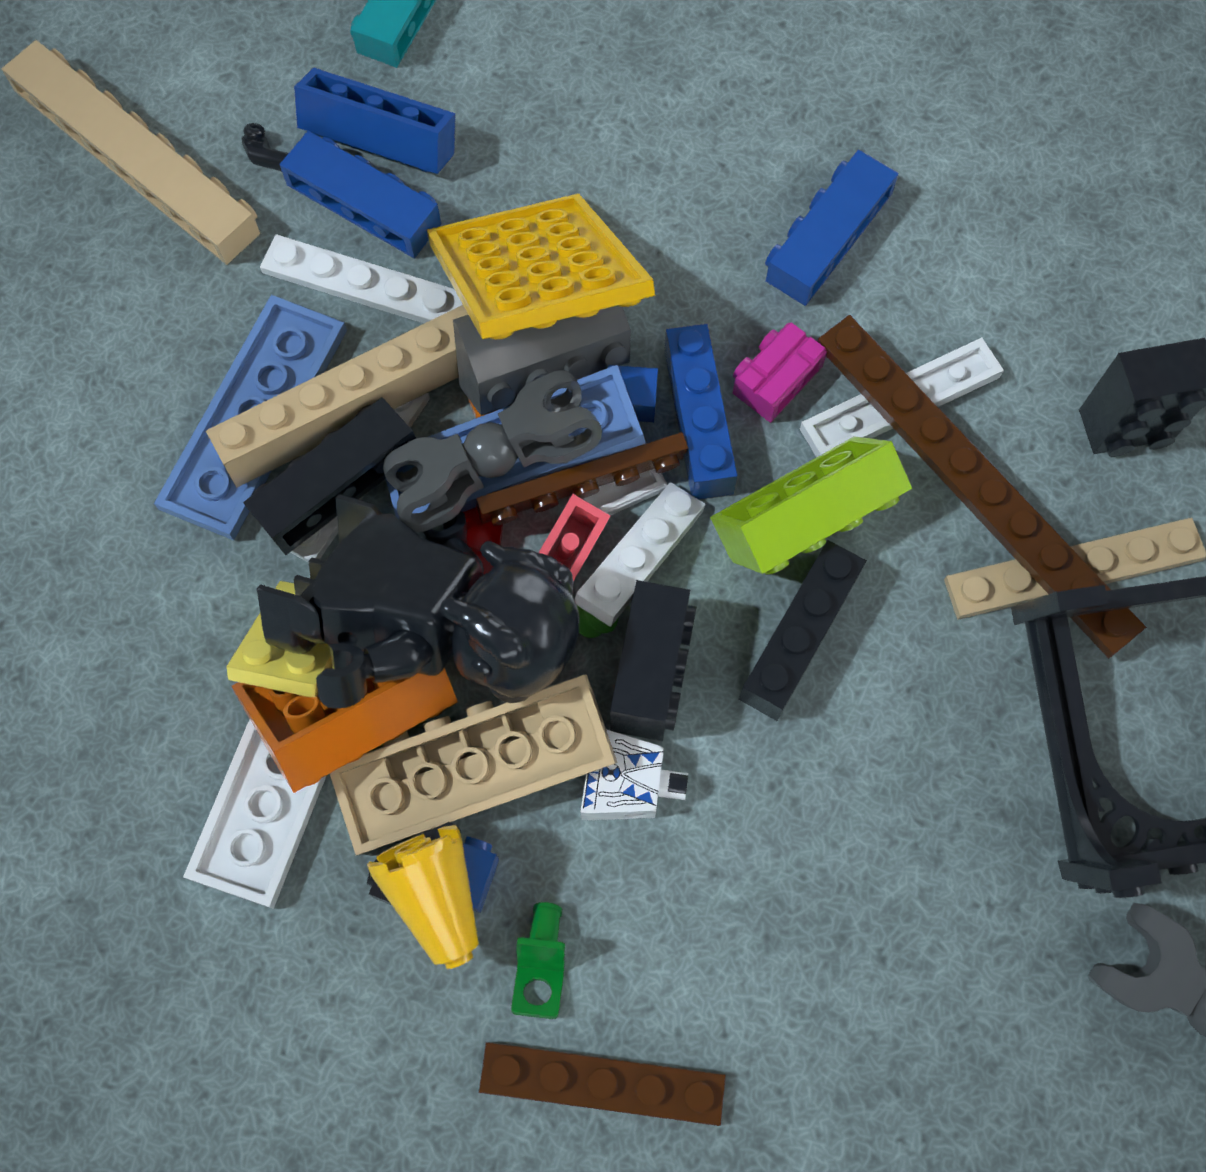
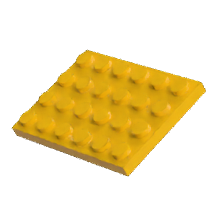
[427,193,655,339]

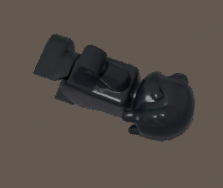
[257,494,579,709]

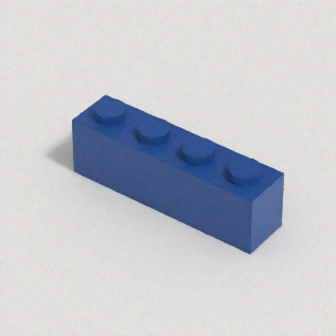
[294,68,455,174]
[279,131,442,259]
[765,149,899,306]
[664,324,737,500]

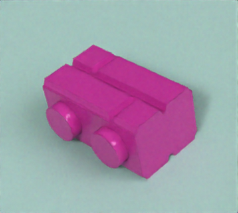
[732,322,827,423]

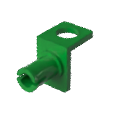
[511,902,565,1019]

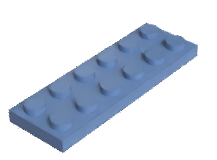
[154,295,347,541]
[386,365,646,520]

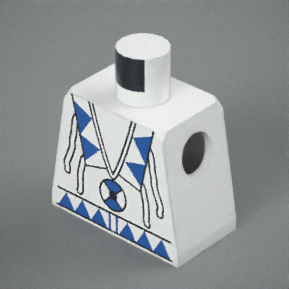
[581,729,688,820]

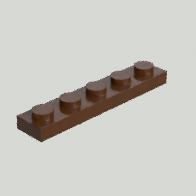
[476,432,688,526]
[479,1042,726,1126]

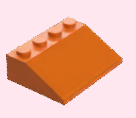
[231,668,458,793]

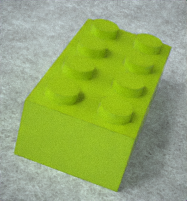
[710,436,912,575]

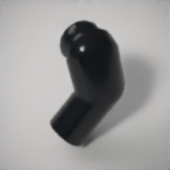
[241,123,289,172]

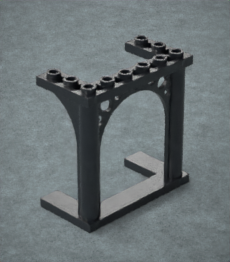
[1011,576,1206,898]

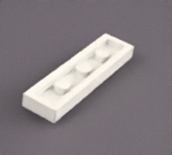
[574,482,706,627]

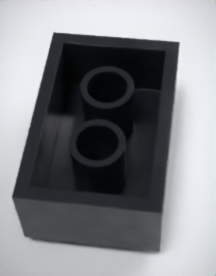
[1079,338,1206,457]
[610,580,697,741]

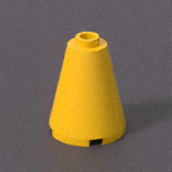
[367,825,479,969]

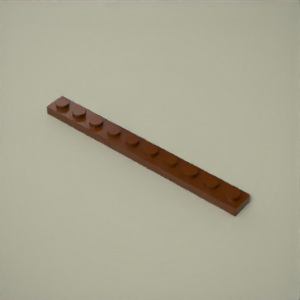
[817,315,1147,659]

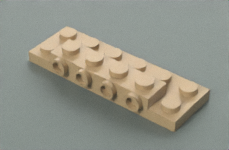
[330,675,618,856]

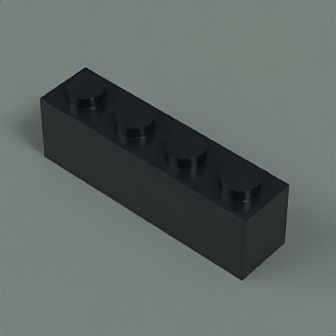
[243,397,417,556]
[738,540,867,721]

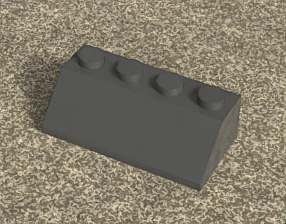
[453,305,631,416]

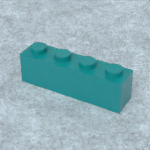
[350,0,436,68]

